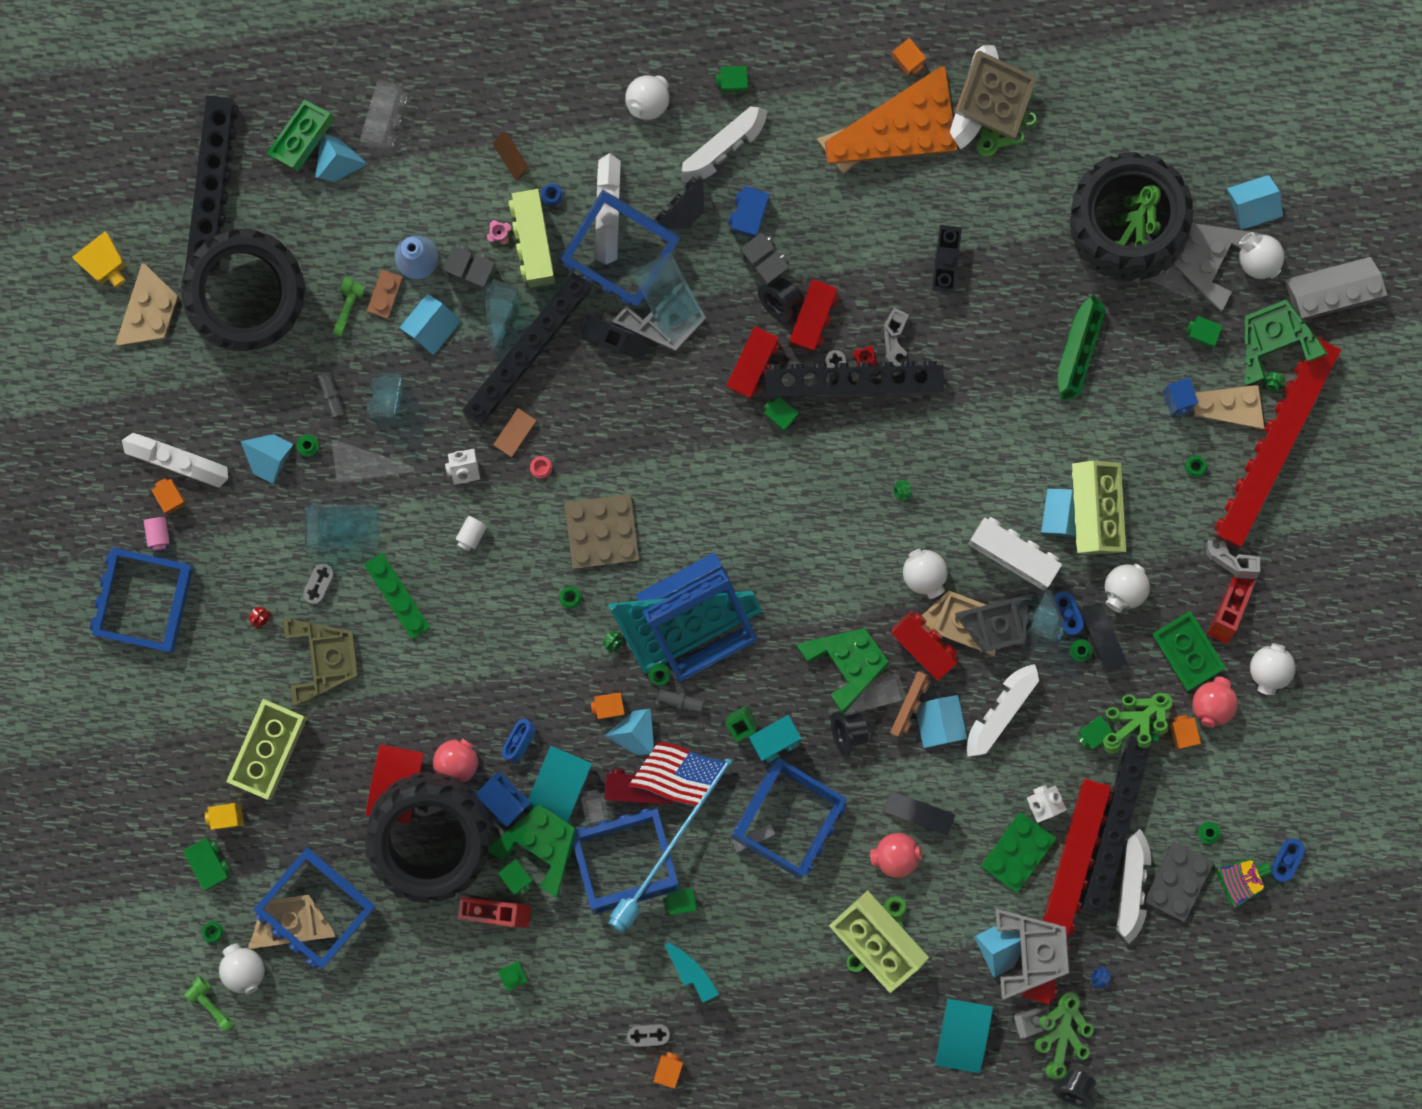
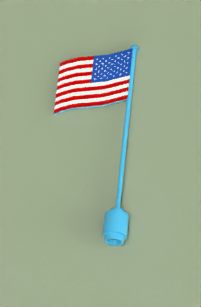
[608,742,732,933]

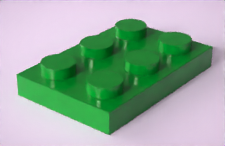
[267,100,335,172]
[1151,611,1226,692]
[980,812,1057,893]

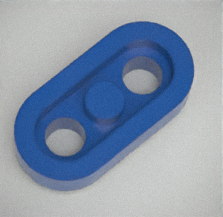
[1052,592,1084,635]
[502,719,536,763]
[1271,839,1304,882]

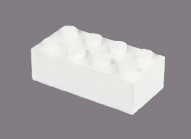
[967,517,1062,591]

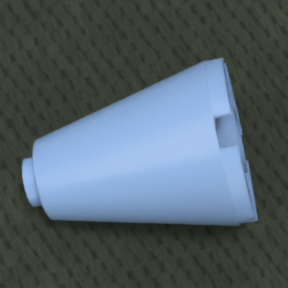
[395,235,439,279]

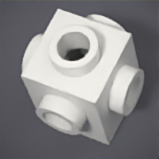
[445,449,480,484]
[1027,785,1066,823]

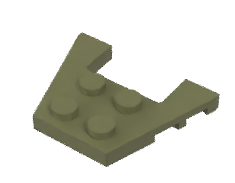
[283,618,358,706]

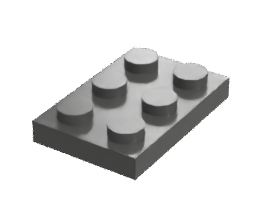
[1144,841,1214,922]

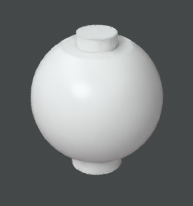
[625,75,669,120]
[1239,232,1284,279]
[903,549,948,599]
[1105,564,1150,613]
[1250,643,1296,695]
[219,944,265,994]

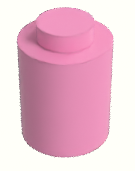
[144,517,170,551]

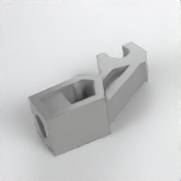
[883,307,909,366]
[1206,540,1260,579]

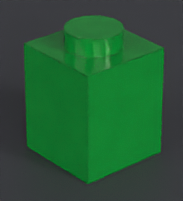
[716,66,748,93]
[1186,316,1223,349]
[764,396,799,432]
[725,705,758,742]
[1077,715,1113,750]
[663,888,697,915]
[497,960,529,991]

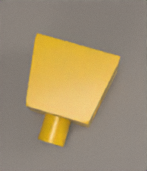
[72,231,126,288]

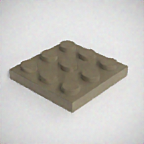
[955,51,1037,139]
[564,494,639,569]

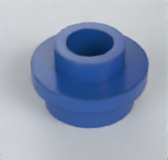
[541,184,563,206]
[1091,966,1111,989]

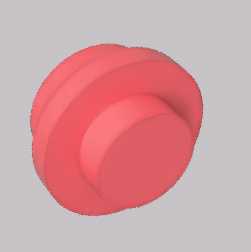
[530,456,552,479]

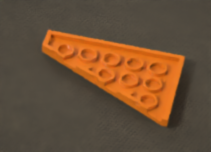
[825,66,957,164]

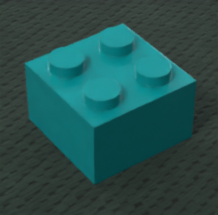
[748,715,802,763]

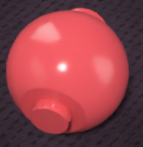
[1192,677,1238,728]
[433,738,478,783]
[870,833,922,878]

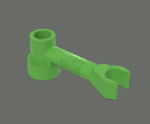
[333,276,366,337]
[185,976,235,1032]

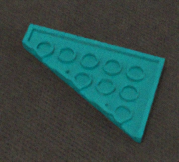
[608,591,763,674]

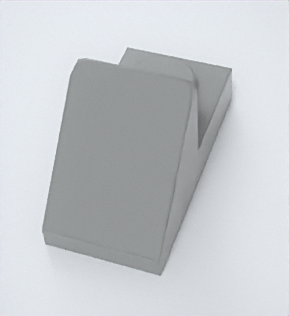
[1014,1005,1050,1038]

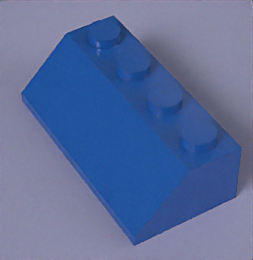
[636,552,736,601]

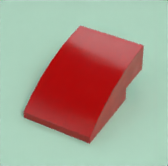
[365,744,424,824]

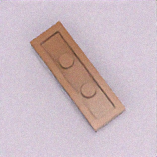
[890,671,931,736]

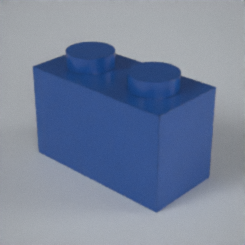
[728,186,769,238]
[1163,378,1198,417]
[476,771,531,827]

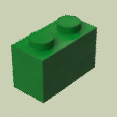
[183,838,231,891]
[498,859,534,895]

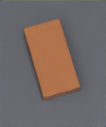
[493,408,537,458]

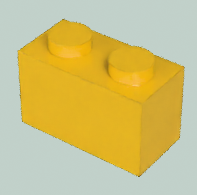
[205,803,244,830]

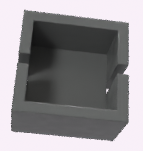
[740,232,789,286]
[443,245,497,294]

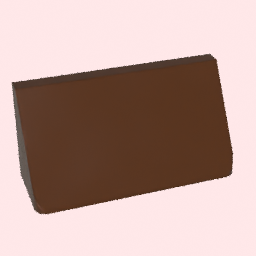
[493,131,529,180]

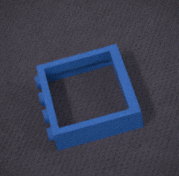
[561,189,680,306]
[90,547,194,653]
[642,569,758,682]
[730,758,847,879]
[573,808,680,915]
[253,847,377,969]

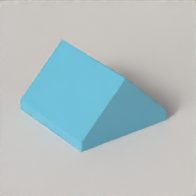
[1227,175,1283,230]
[399,294,462,355]
[1041,489,1076,538]
[916,695,967,748]

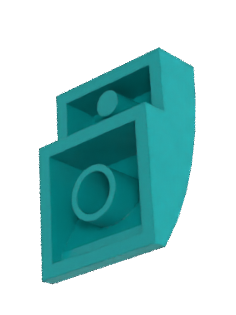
[526,746,593,822]
[665,942,719,1002]
[935,998,993,1073]

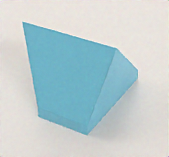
[316,134,367,182]
[241,434,294,484]
[605,709,654,756]
[974,927,1021,977]

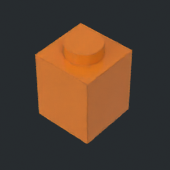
[891,38,926,76]
[151,478,187,515]
[591,692,625,720]
[1170,715,1201,749]
[653,1052,683,1089]

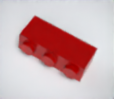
[789,279,840,353]
[726,326,780,400]
[891,610,958,681]

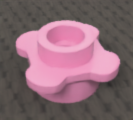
[487,220,511,244]

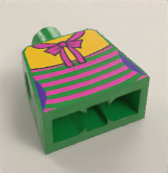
[1214,859,1272,908]

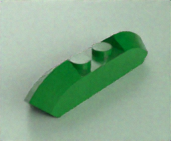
[1057,294,1106,401]

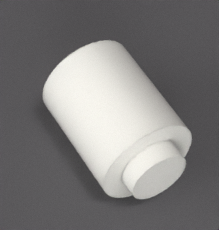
[456,516,488,551]

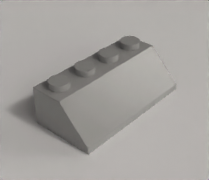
[1285,257,1387,321]

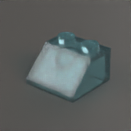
[366,373,405,423]
[1026,590,1065,644]

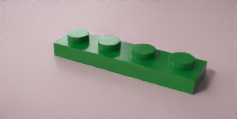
[364,553,431,640]

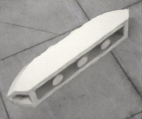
[950,45,999,149]
[681,107,767,182]
[595,153,621,264]
[122,433,228,488]
[967,664,1039,757]
[1116,829,1151,944]

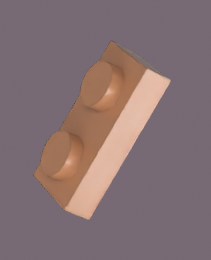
[367,270,403,319]

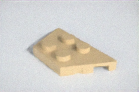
[116,264,179,346]
[922,591,996,656]
[248,895,336,949]

